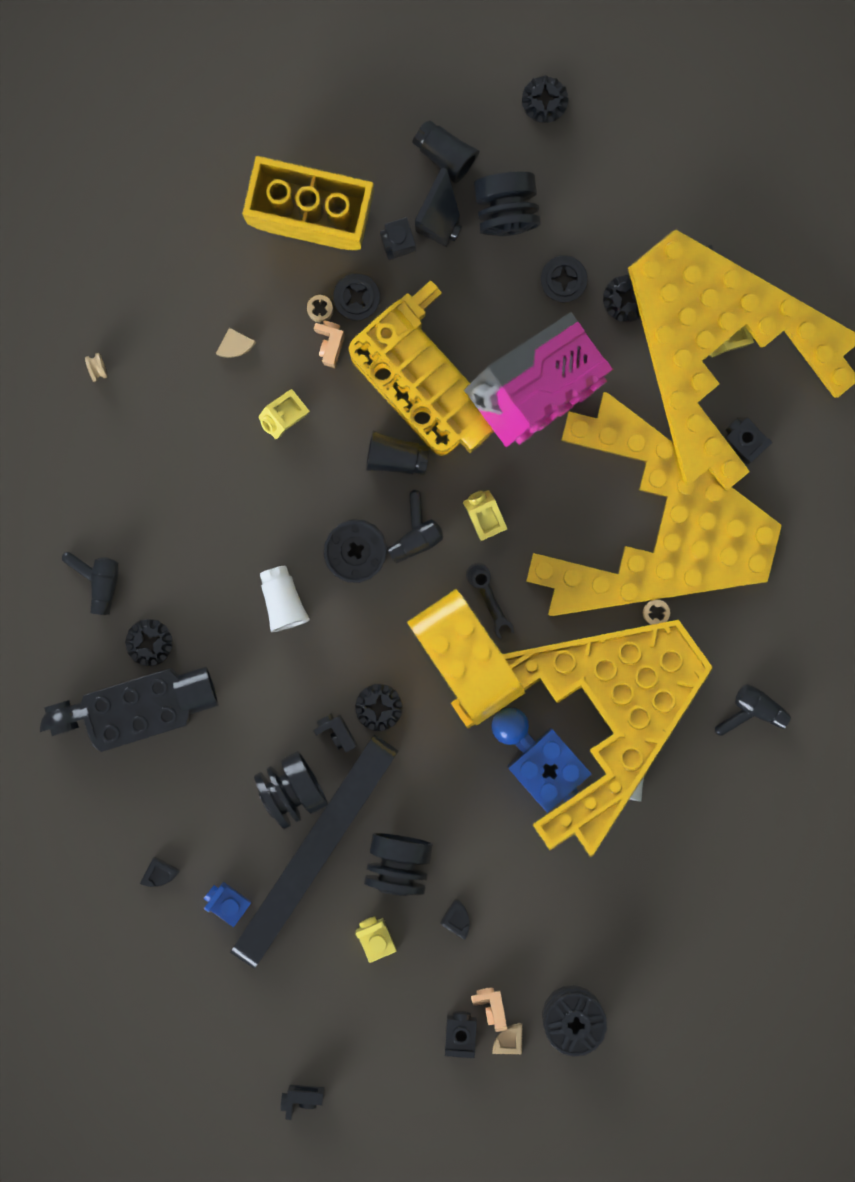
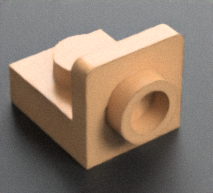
[314,321,345,368]
[471,988,507,1032]

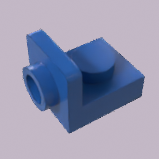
[204,882,252,927]

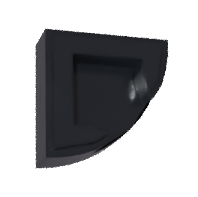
[140,857,180,887]
[440,898,469,940]

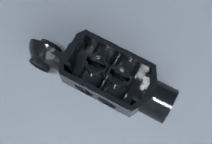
[40,667,219,752]

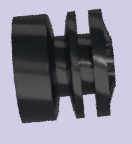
[474,171,541,236]
[324,519,387,583]
[254,751,328,829]
[364,833,433,896]
[542,985,607,1056]

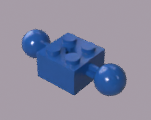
[491,707,591,813]

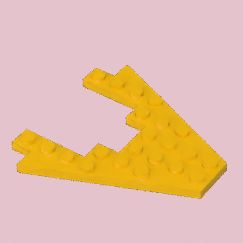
[628,230,855,490]
[526,392,782,616]
[451,619,713,857]

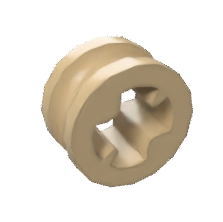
[307,295,333,323]
[85,353,108,382]
[643,600,670,625]

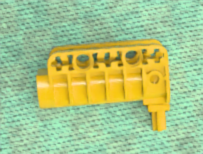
[349,280,494,456]

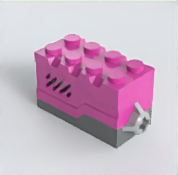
[464,312,613,447]

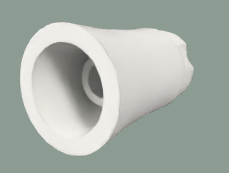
[260,566,310,632]

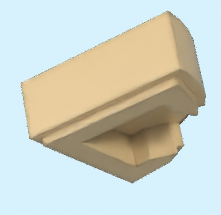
[216,328,256,358]
[492,1023,522,1054]

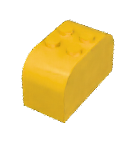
[243,156,374,250]
[407,589,525,726]

